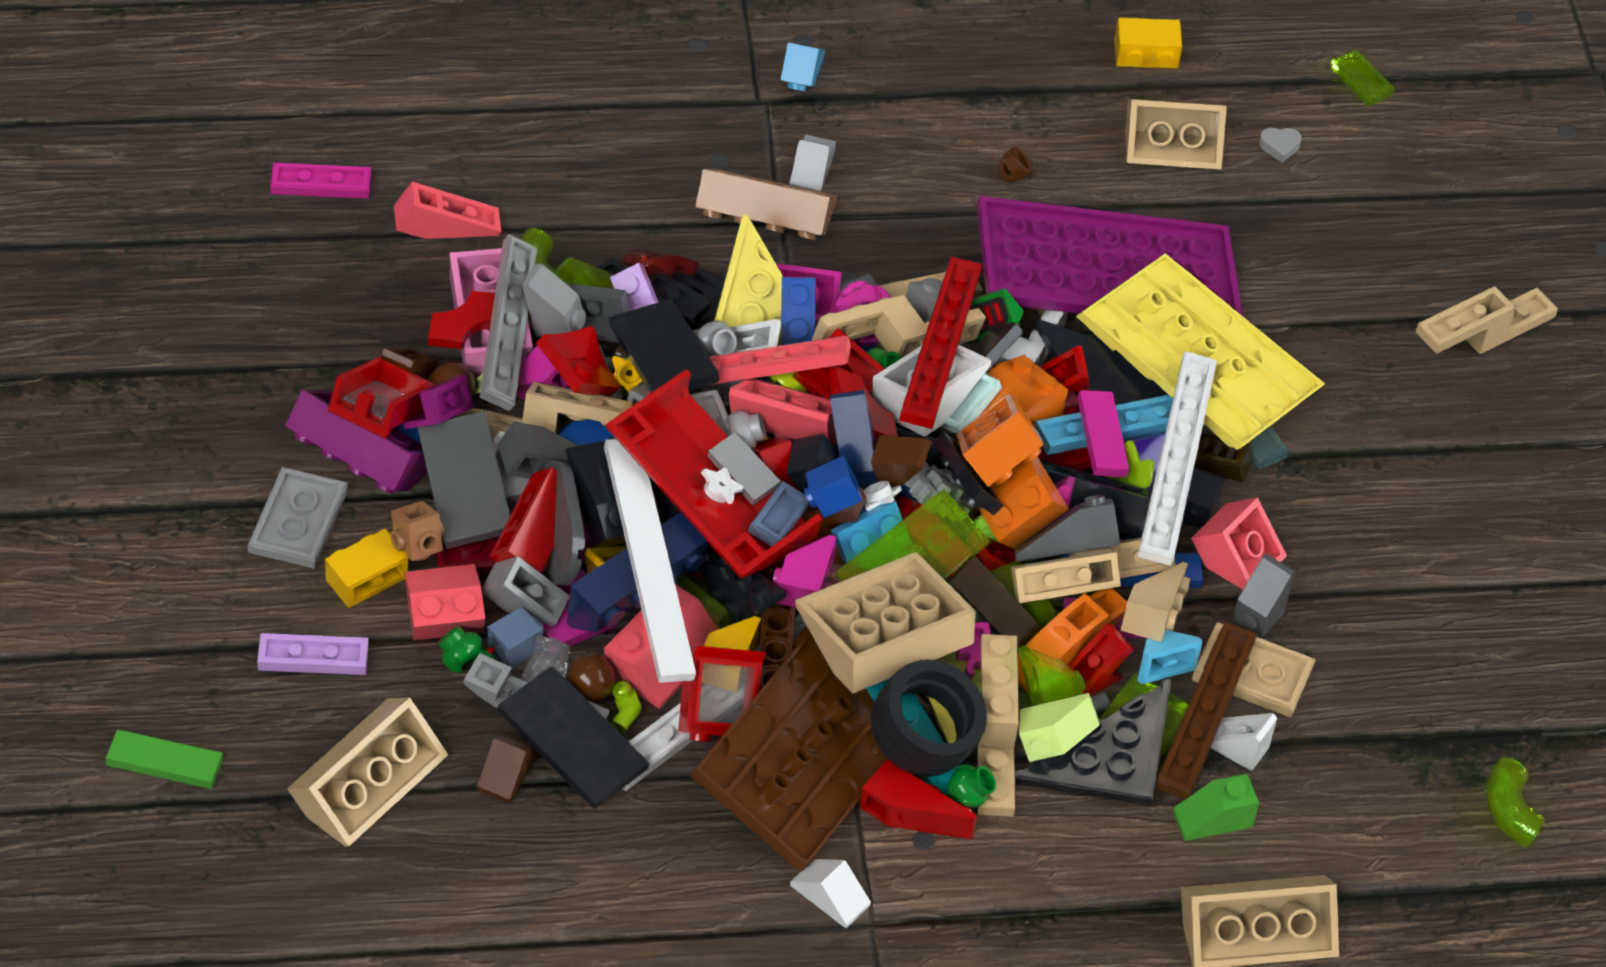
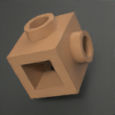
[391,501,444,561]

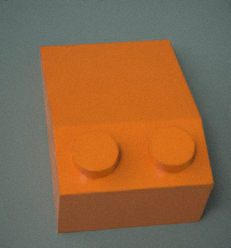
[980,355,1068,426]
[956,392,1044,487]
[980,457,1069,549]

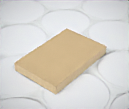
[1192,622,1316,718]

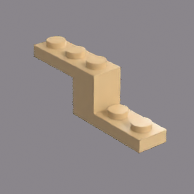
[1416,286,1558,354]
[812,294,986,358]
[454,382,633,438]
[1012,537,1175,603]
[977,634,1019,817]

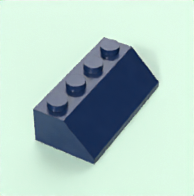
[567,513,708,633]

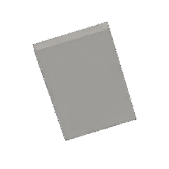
[248,467,348,569]

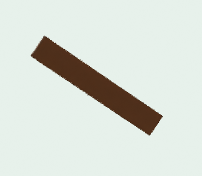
[1155,622,1257,799]

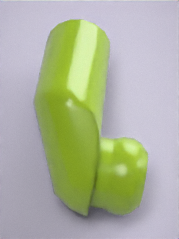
[610,681,642,734]

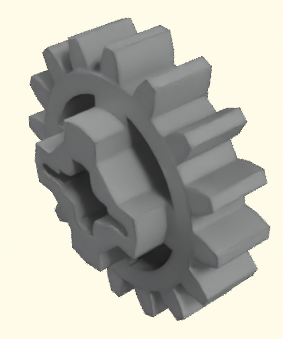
[904,462,974,523]

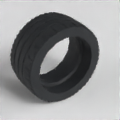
[870,659,987,777]

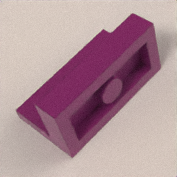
[403,374,474,429]

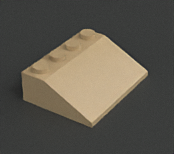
[795,552,975,693]

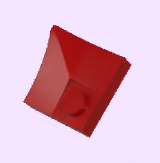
[536,326,620,396]

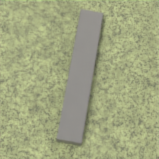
[479,234,538,411]

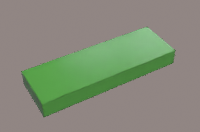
[105,729,223,789]

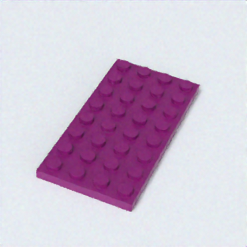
[976,196,1243,316]

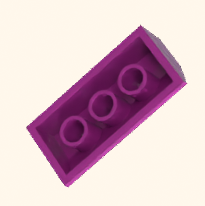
[285,390,428,494]

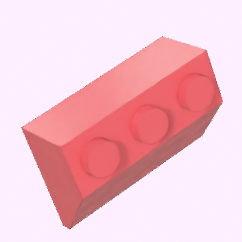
[729,378,837,446]
[604,584,719,709]

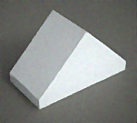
[731,319,781,353]
[1211,713,1277,771]
[790,859,871,928]

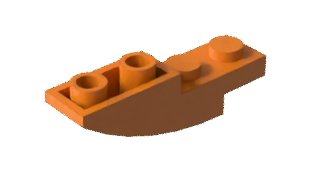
[1017,588,1127,694]

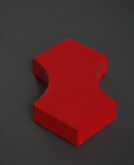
[428,291,495,349]
[828,366,898,442]

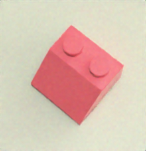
[1191,497,1287,590]
[404,564,485,641]

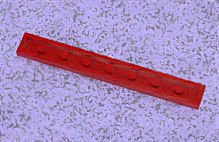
[899,257,983,429]

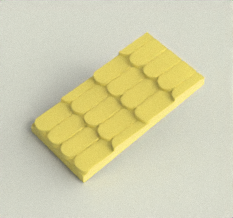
[1076,253,1325,450]

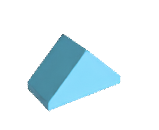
[1137,630,1203,685]

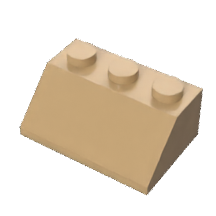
[1125,99,1227,170]

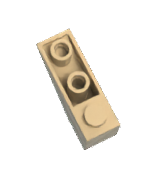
[1121,562,1191,642]

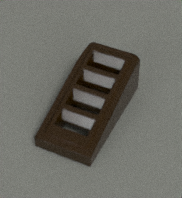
[1194,433,1254,482]

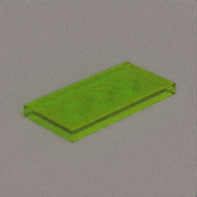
[835,489,990,582]

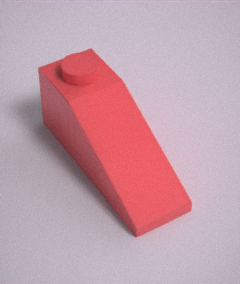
[394,182,502,239]

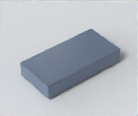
[747,481,810,547]

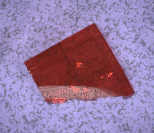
[622,248,699,276]

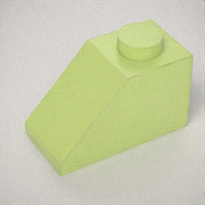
[1019,693,1099,762]

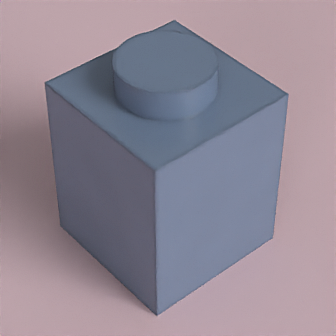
[488,606,545,669]

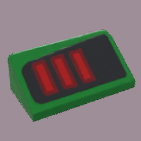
[966,288,1024,343]

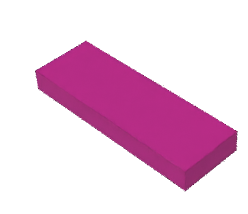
[270,162,371,199]
[1077,390,1129,477]

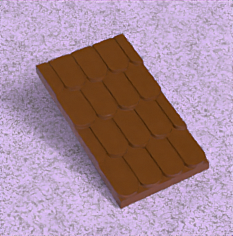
[689,632,933,872]

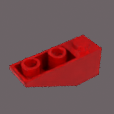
[860,759,977,839]

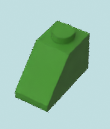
[1173,774,1259,841]

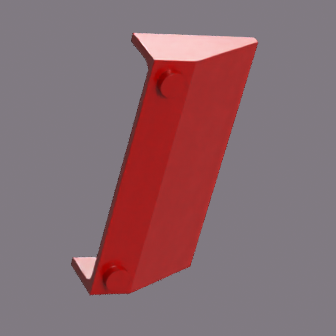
[605,369,823,579]

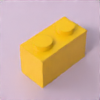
[1114,18,1182,69]
[325,529,408,608]

